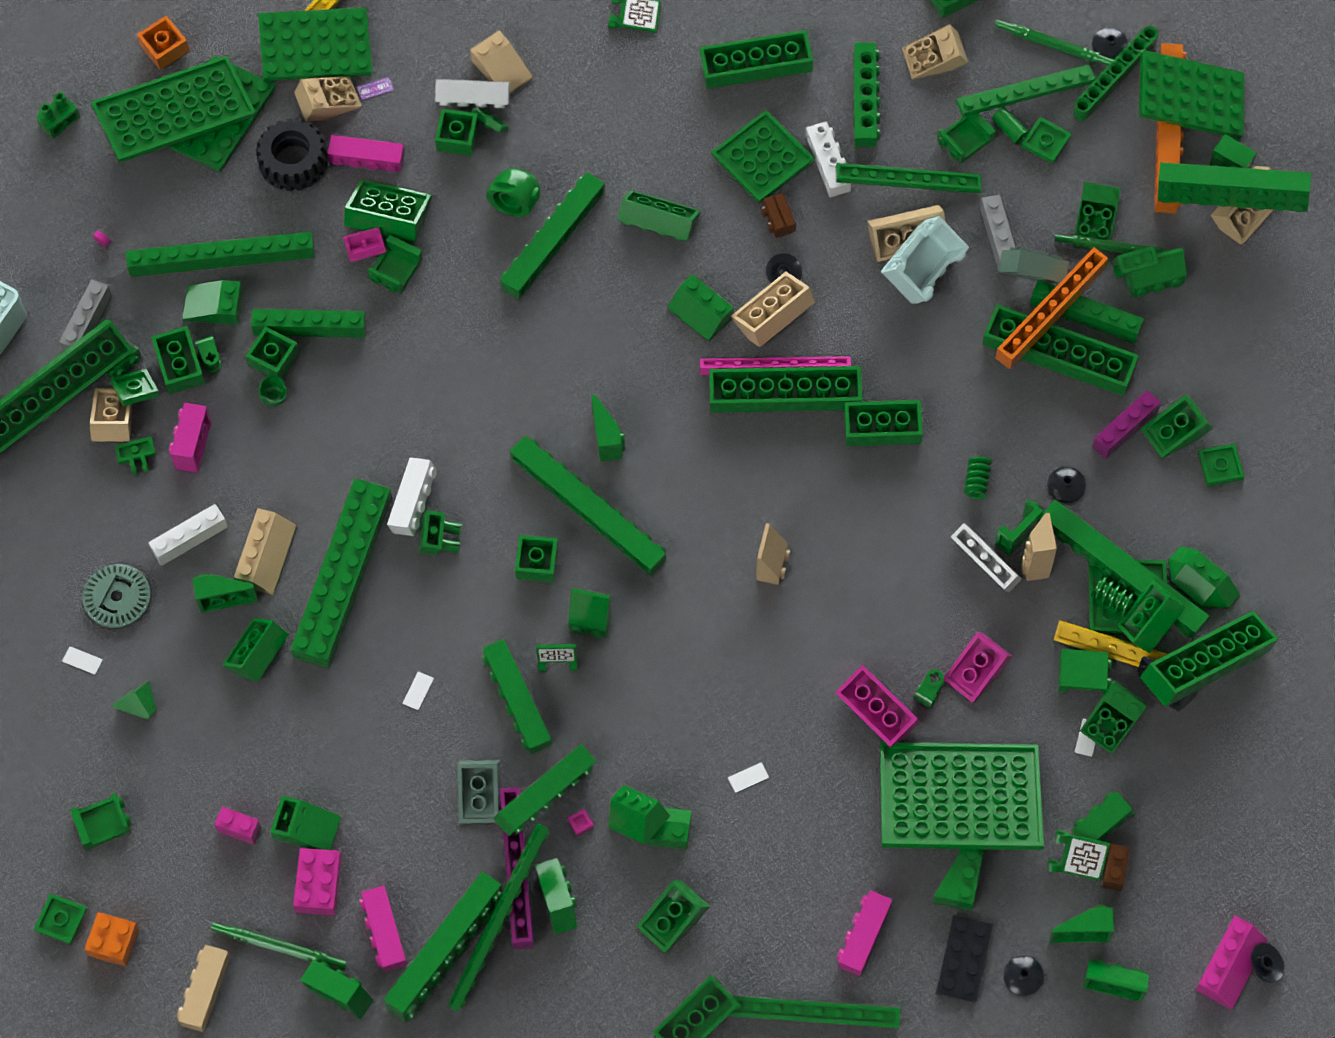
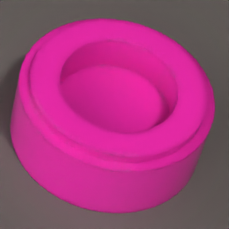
[93,230,111,247]

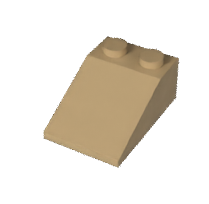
[470,31,533,94]
[90,388,132,442]
[756,523,790,585]

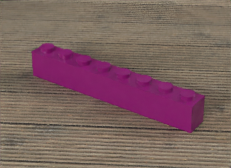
[500,787,534,950]

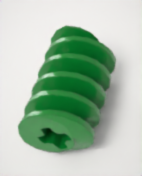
[963,456,992,500]
[1090,576,1134,617]

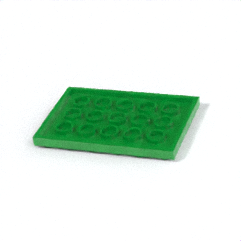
[258,7,372,81]
[1139,50,1244,139]
[168,55,276,173]

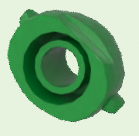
[486,168,541,217]

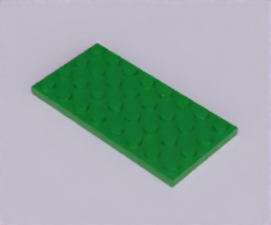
[91,55,256,163]

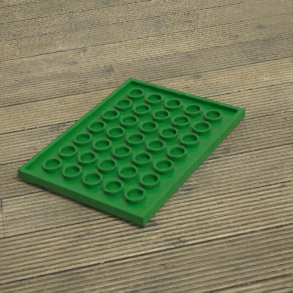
[880,742,1044,850]

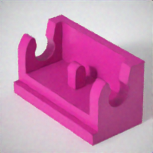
[343,227,386,262]

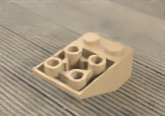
[902,25,968,79]
[294,76,361,122]

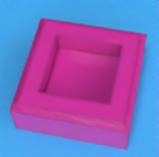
[567,809,594,837]

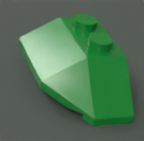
[1168,546,1241,609]

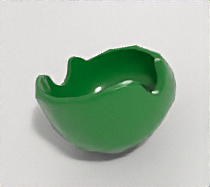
[258,376,287,406]

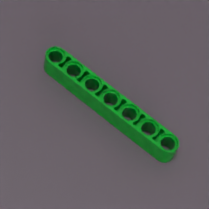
[1073,26,1158,121]

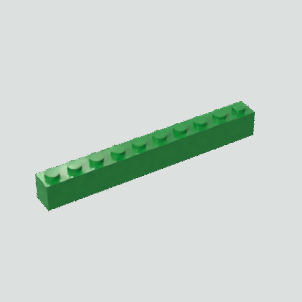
[126,231,315,277]
[509,436,666,576]
[1040,500,1209,639]

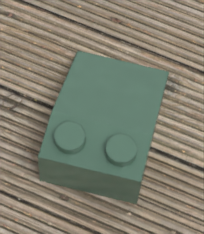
[458,760,500,823]

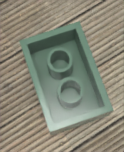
[998,247,1069,284]

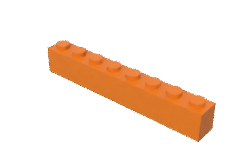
[996,247,1108,369]

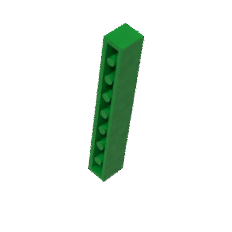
[500,172,605,300]

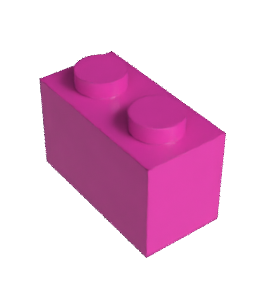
[214,807,261,845]

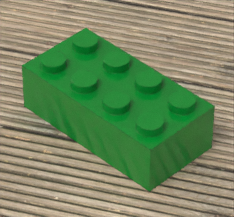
[844,400,923,446]
[652,974,740,1038]

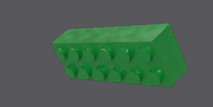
[699,30,813,89]

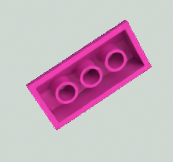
[835,665,921,747]
[1196,915,1268,1009]

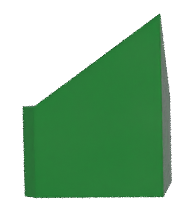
[112,681,156,720]

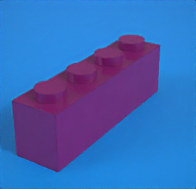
[1092,390,1161,459]

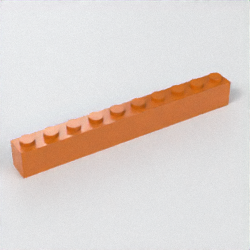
[1154,43,1186,214]

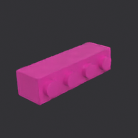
[327,135,405,172]
[359,885,407,972]
[836,890,892,976]

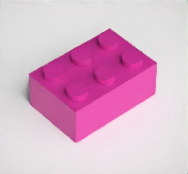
[169,403,212,473]
[293,848,342,916]

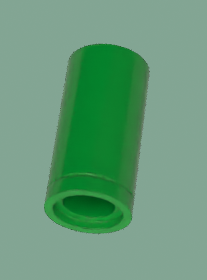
[991,107,1029,145]

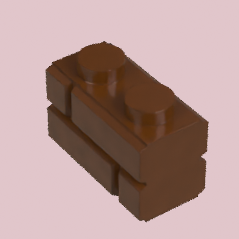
[760,193,796,238]
[1101,844,1130,892]

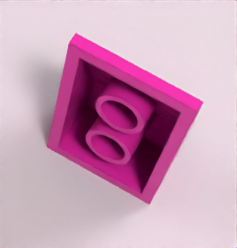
[944,632,1013,703]

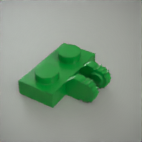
[114,436,156,476]

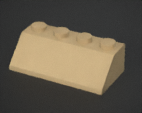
[1211,166,1273,245]
[867,205,945,262]
[731,272,815,347]
[234,508,297,595]
[1020,513,1057,581]

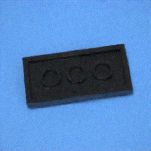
[936,915,993,1003]

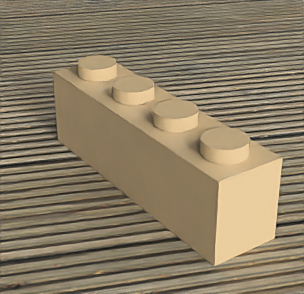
[177,945,230,1032]

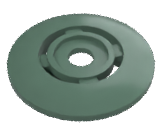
[83,564,151,628]

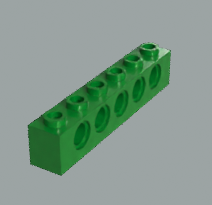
[853,42,880,147]

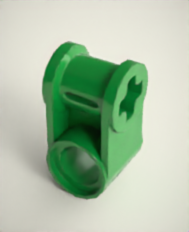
[195,336,222,374]
[913,669,944,709]

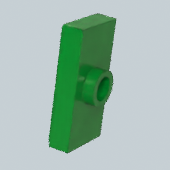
[471,108,509,133]

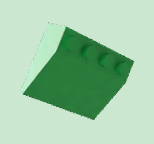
[344,178,432,242]

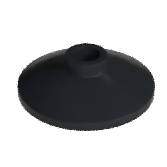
[1092,28,1128,60]
[766,253,802,284]
[1047,467,1086,503]
[1250,943,1284,983]
[1003,956,1044,996]

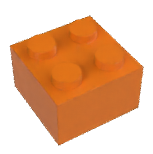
[136,15,190,70]
[84,912,140,967]

